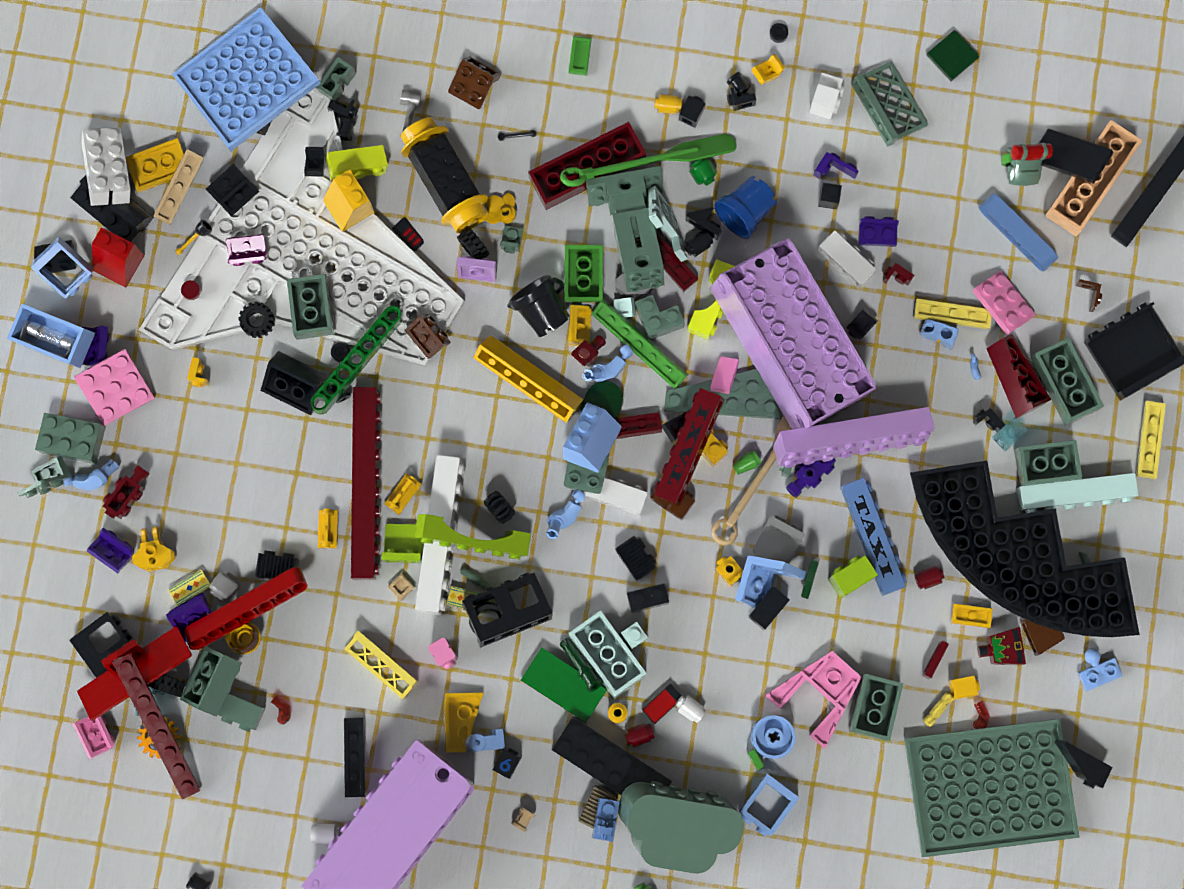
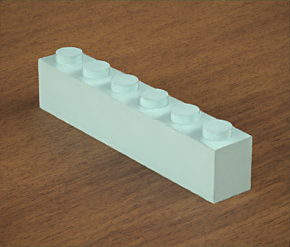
[1016,473,1139,513]

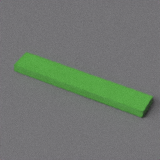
[591,299,688,389]

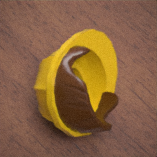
[224,622,261,655]

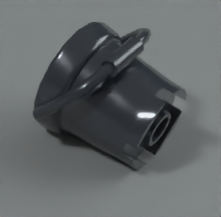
[507,275,570,337]

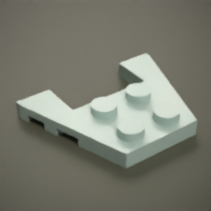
[648,186,688,262]

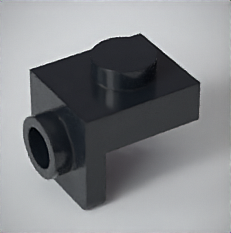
[304,147,326,177]
[846,309,878,340]

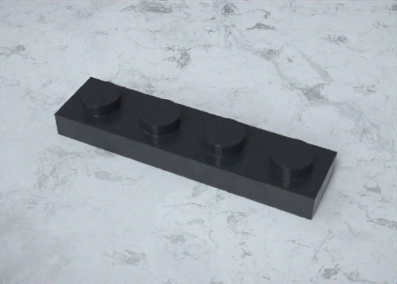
[344,718,365,798]

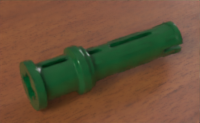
[560,638,603,692]

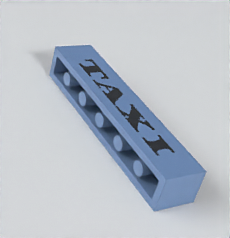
[840,478,907,596]

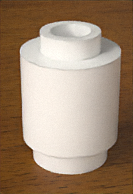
[676,695,706,723]
[310,824,340,844]

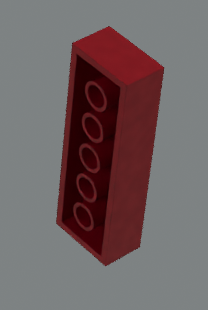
[528,122,646,210]

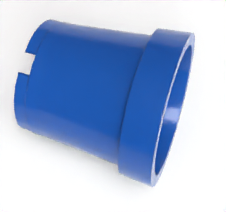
[714,176,777,239]

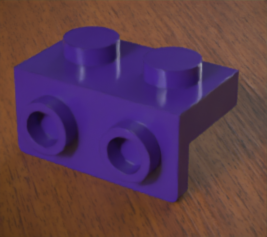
[82,326,109,366]
[87,528,134,574]

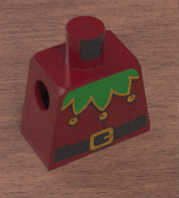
[977,627,1026,666]

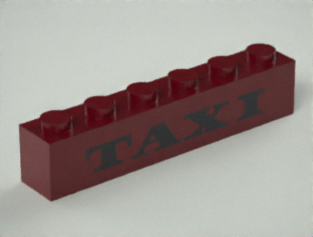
[654,388,725,506]

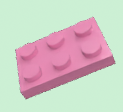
[972,270,1036,336]

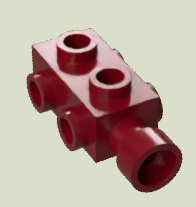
[102,465,150,519]

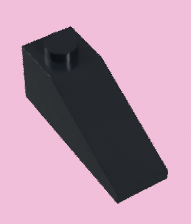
[1055,739,1113,789]

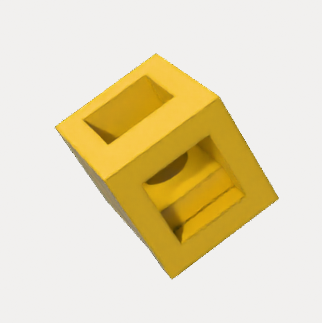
[715,556,743,587]

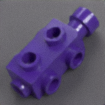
[785,458,836,498]

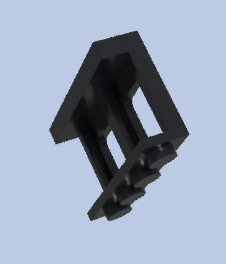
[462,572,553,648]
[69,612,133,678]

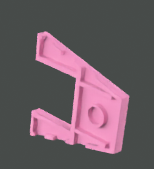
[766,651,862,749]

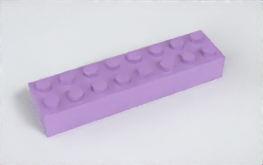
[773,407,935,468]

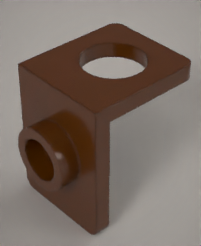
[1076,279,1102,312]

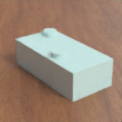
[569,610,647,699]

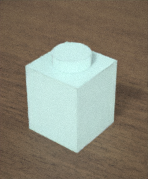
[621,622,648,650]

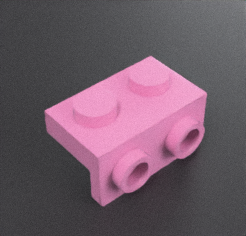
[73,715,115,759]

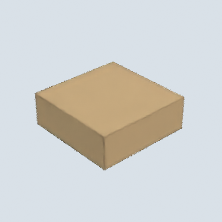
[388,573,415,601]

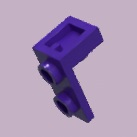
[813,152,859,179]

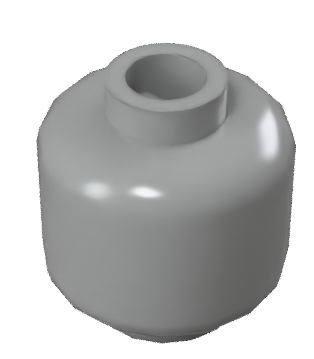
[209,572,239,601]

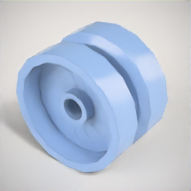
[750,715,796,759]

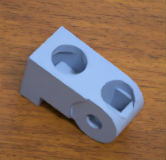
[920,319,959,350]
[465,729,505,752]

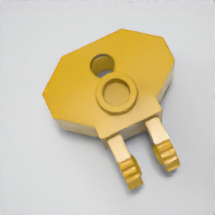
[132,526,175,572]

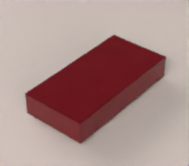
[922,641,949,679]

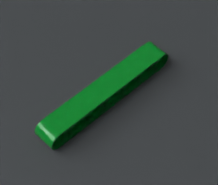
[311,306,402,415]

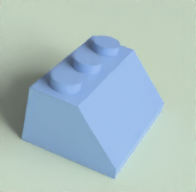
[563,403,622,473]

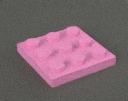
[74,348,154,426]

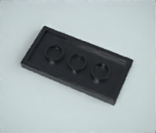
[1038,129,1113,184]

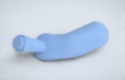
[970,354,981,380]

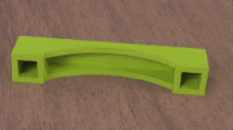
[414,514,531,560]

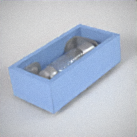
[7,304,95,368]

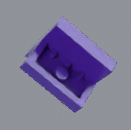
[166,593,212,642]

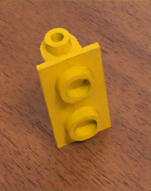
[384,473,422,515]
[318,508,338,549]

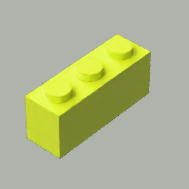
[326,145,388,180]

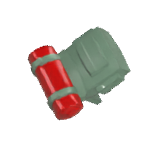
[1006,143,1053,186]

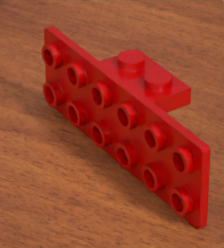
[77,626,192,721]

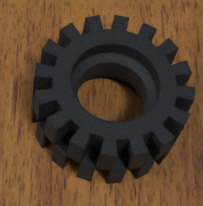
[457,228,490,260]
[238,302,275,338]
[148,675,186,697]

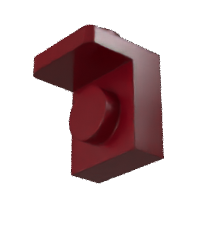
[883,263,915,286]

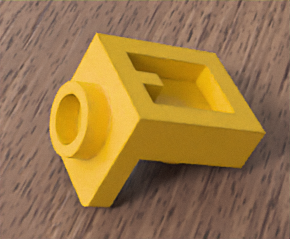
[187,357,209,388]

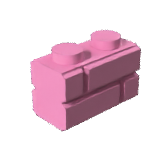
[428,638,458,670]

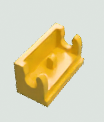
[568,305,592,346]

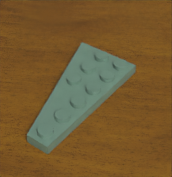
[665,369,780,420]

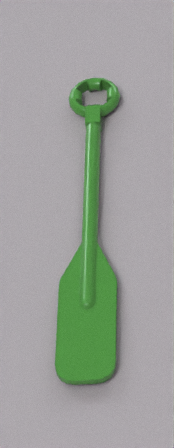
[560,134,737,187]

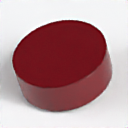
[181,280,201,300]

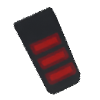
[392,217,424,251]

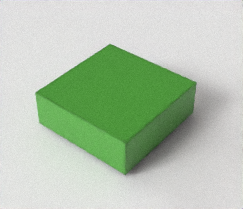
[747,749,764,770]

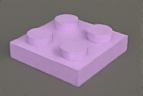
[456,256,497,283]

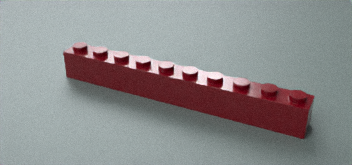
[351,387,381,580]

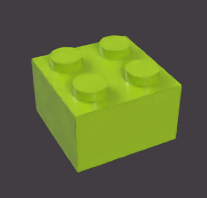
[828,555,878,599]

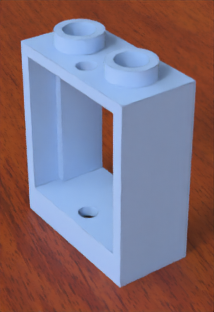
[31,237,93,299]
[738,774,799,836]

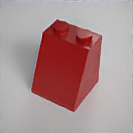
[92,227,145,288]

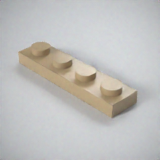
[153,149,204,225]

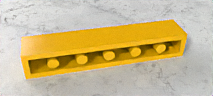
[473,335,584,423]

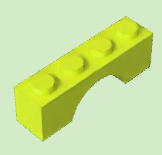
[687,259,735,340]

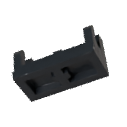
[748,586,790,630]

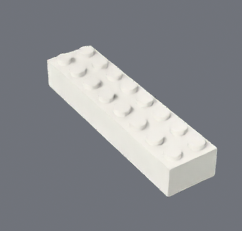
[415,455,465,615]

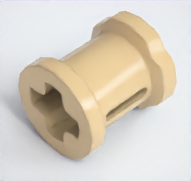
[511,806,536,832]

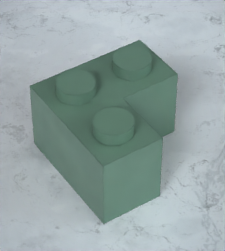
[635,295,685,340]

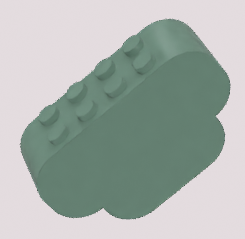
[618,781,744,874]

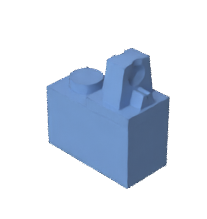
[592,797,620,842]

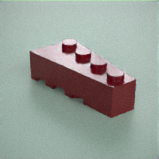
[986,334,1051,418]

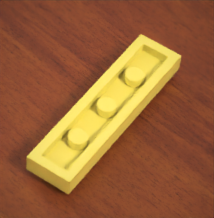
[913,299,992,330]
[1136,401,1166,480]

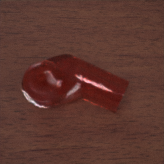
[271,695,291,725]
[973,701,990,729]

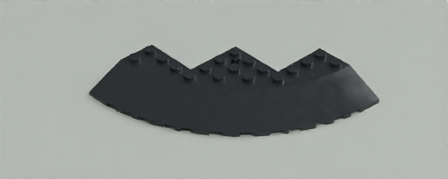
[910,460,1140,637]

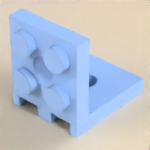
[735,555,807,608]

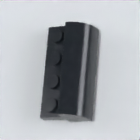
[70,175,154,242]

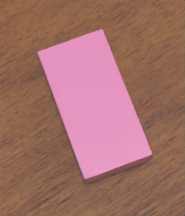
[710,356,739,394]

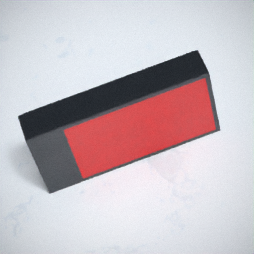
[642,683,682,724]

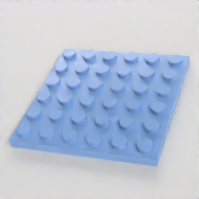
[172,7,321,151]

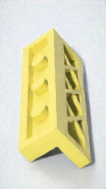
[344,631,418,699]

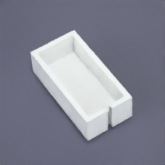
[82,128,130,206]

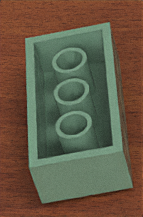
[1030,338,1104,426]

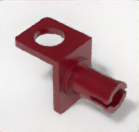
[571,335,606,366]

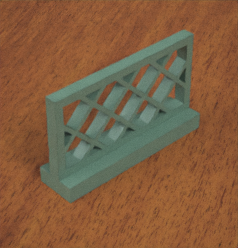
[851,61,928,147]

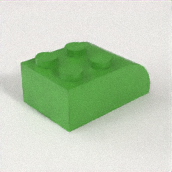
[564,245,603,302]

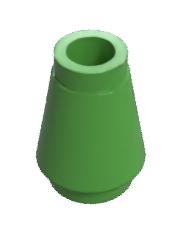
[732,450,762,475]

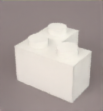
[809,73,845,119]

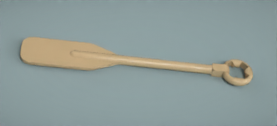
[711,416,792,545]

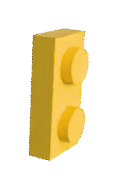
[951,604,993,629]

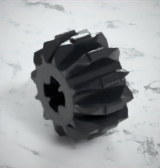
[484,491,515,524]

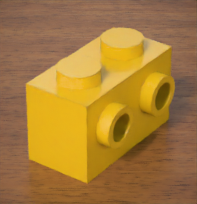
[702,429,728,467]

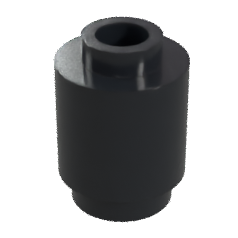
[684,230,714,257]

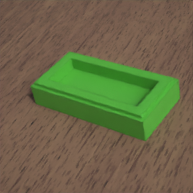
[569,36,592,76]

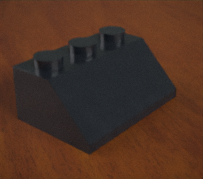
[260,351,329,415]

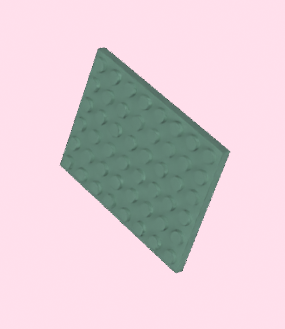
[904,719,1080,857]

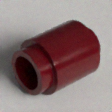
[914,565,945,590]
[625,723,655,748]

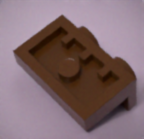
[405,314,451,359]

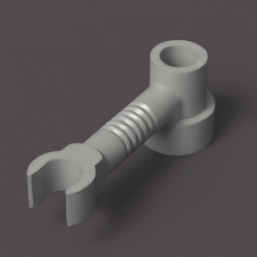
[400,90,421,131]

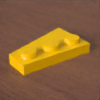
[444,693,484,753]

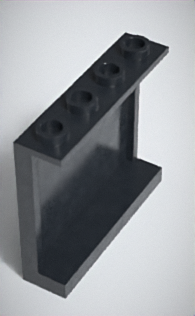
[1084,302,1184,401]

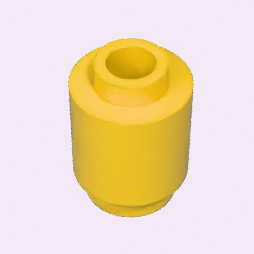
[654,94,682,114]
[608,703,628,723]

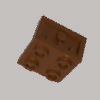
[448,56,501,109]

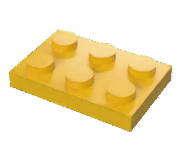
[125,138,184,193]

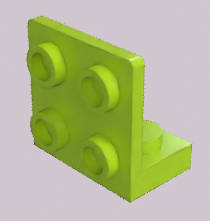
[381,524,423,563]

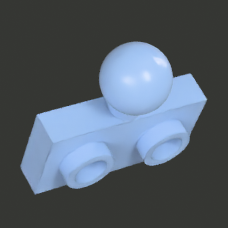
[1077,648,1122,691]

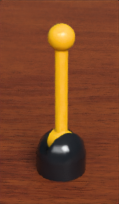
[175,220,212,255]

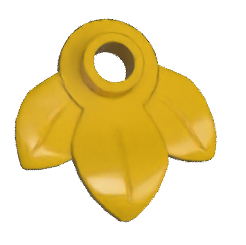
[485,192,516,224]

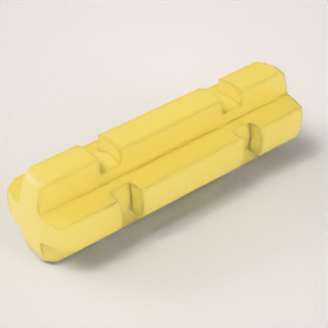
[923,693,954,727]

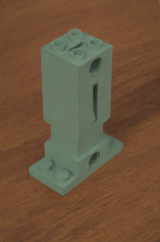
[586,166,665,292]

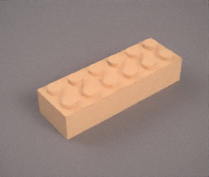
[1045,120,1143,237]

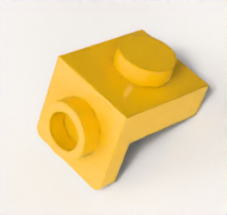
[751,54,785,85]

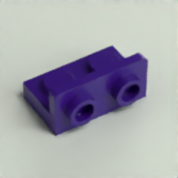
[858,216,899,247]

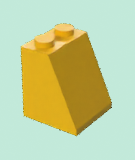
[323,169,375,232]

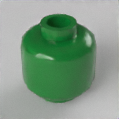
[689,158,717,186]

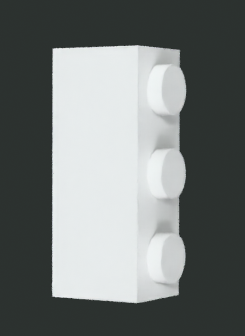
[817,231,876,289]
[585,475,648,516]

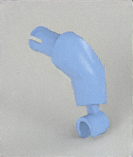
[583,344,633,382]
[63,459,119,491]
[546,489,585,539]

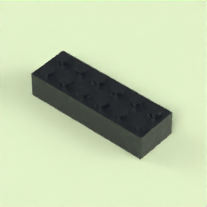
[552,717,672,795]

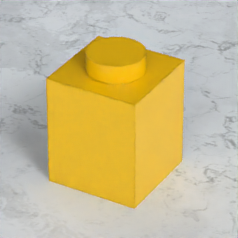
[948,676,980,700]

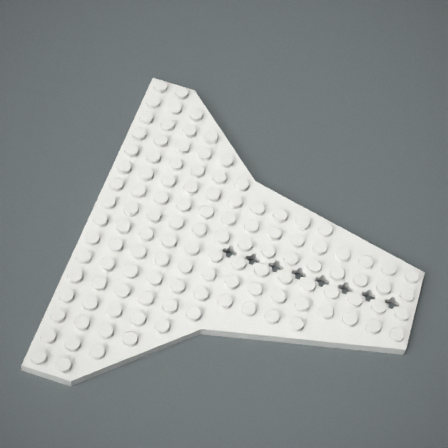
[139,88,464,366]

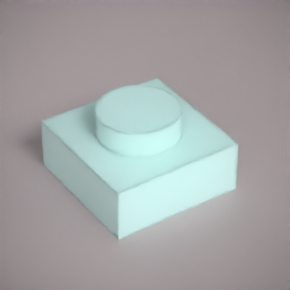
[614,297,636,318]

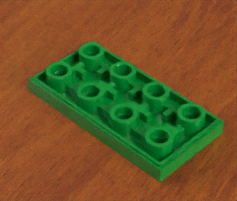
[521,648,607,723]

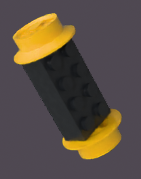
[400,117,489,234]

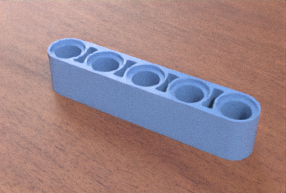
[979,193,1058,272]

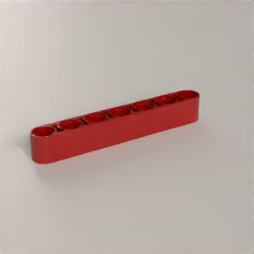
[184,567,308,650]

